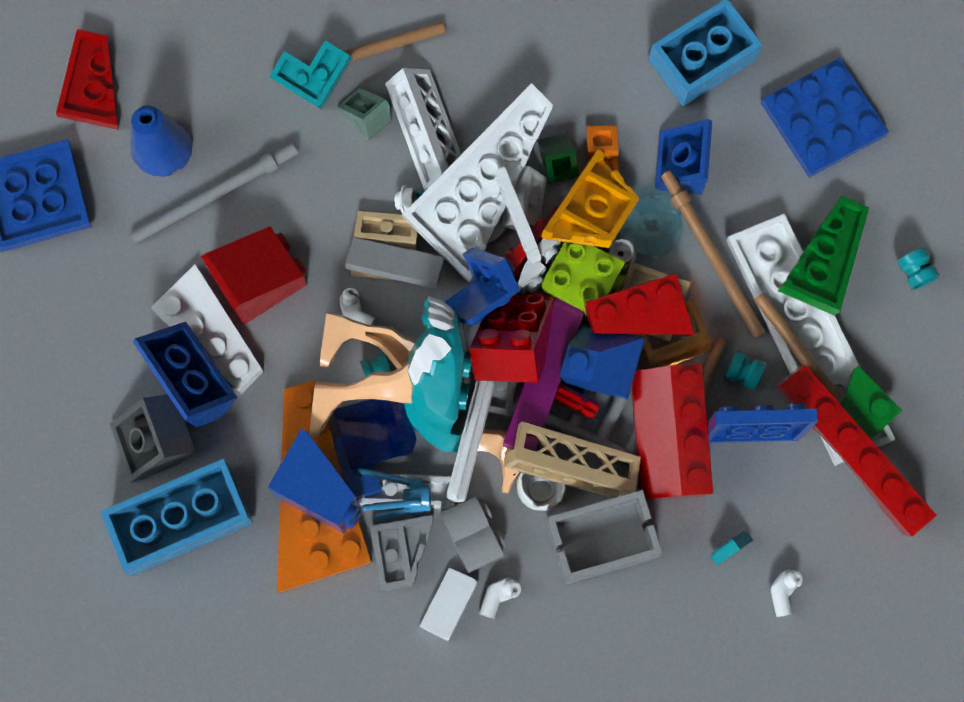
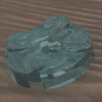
[620,195,683,258]

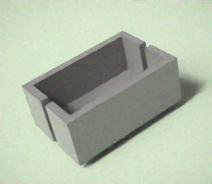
[546,490,663,585]

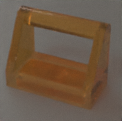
[637,299,711,369]

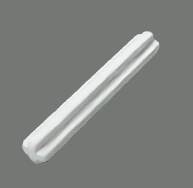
[447,381,495,502]

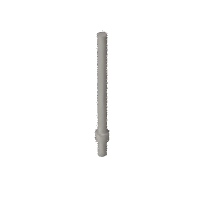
[130,143,298,244]

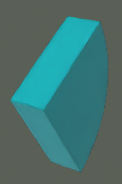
[710,531,753,565]

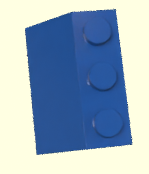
[133,321,238,427]

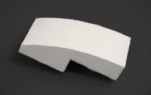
[518,238,561,295]

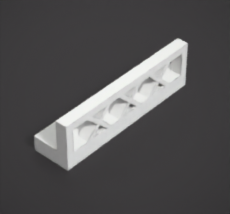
[385,68,461,191]

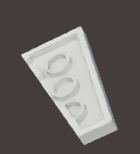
[151,264,263,394]

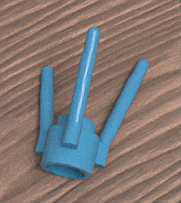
[357,467,431,521]

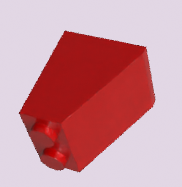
[201,226,308,325]

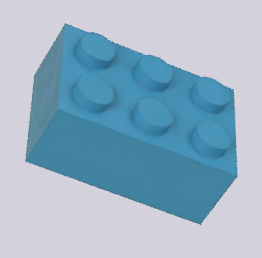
[648,0,763,107]

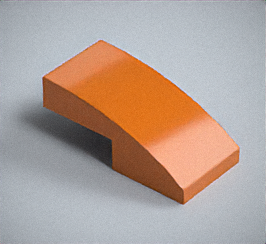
[586,126,619,172]

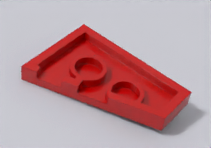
[56,29,118,130]
[583,273,695,335]

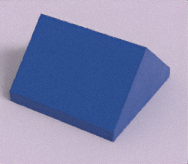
[655,119,712,195]

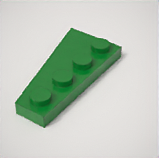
[778,195,869,316]

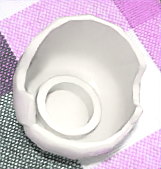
[516,472,566,511]

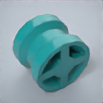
[360,352,391,377]

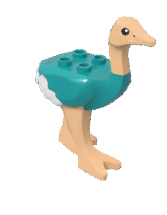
[310,296,520,493]

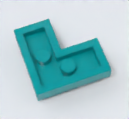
[269,40,353,110]

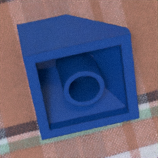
[560,324,645,400]

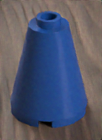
[130,105,192,177]

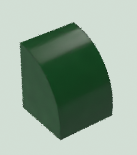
[537,133,579,183]

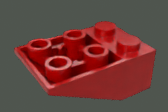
[470,294,554,383]

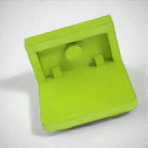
[541,242,626,324]

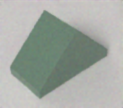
[337,87,391,140]

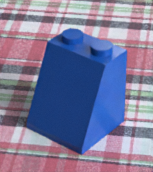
[268,429,362,534]

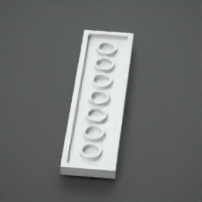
[726,214,895,466]

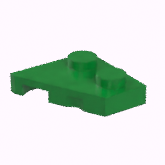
[840,366,902,439]

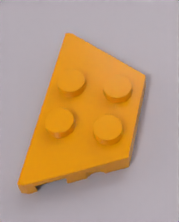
[541,149,639,248]

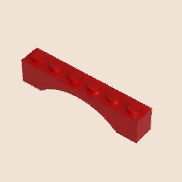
[775,365,937,537]

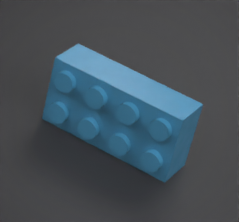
[100,458,254,576]

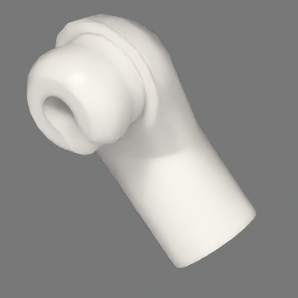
[339,288,376,326]
[770,570,803,617]
[479,578,522,619]

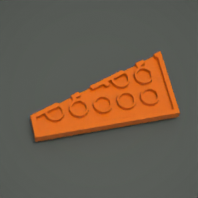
[277,380,372,594]

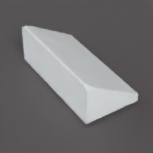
[502,166,547,230]
[419,568,478,642]

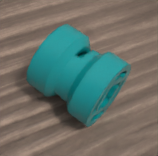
[897,248,940,290]
[724,349,767,391]

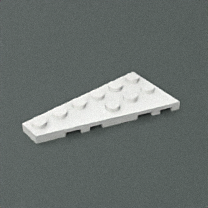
[401,83,553,282]

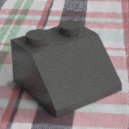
[110,394,196,482]

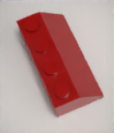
[631,364,714,500]

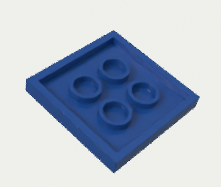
[761,58,889,178]
[0,139,92,252]
[707,404,818,443]

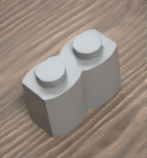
[440,496,507,574]

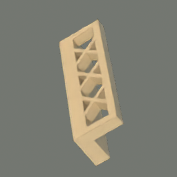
[503,422,641,498]

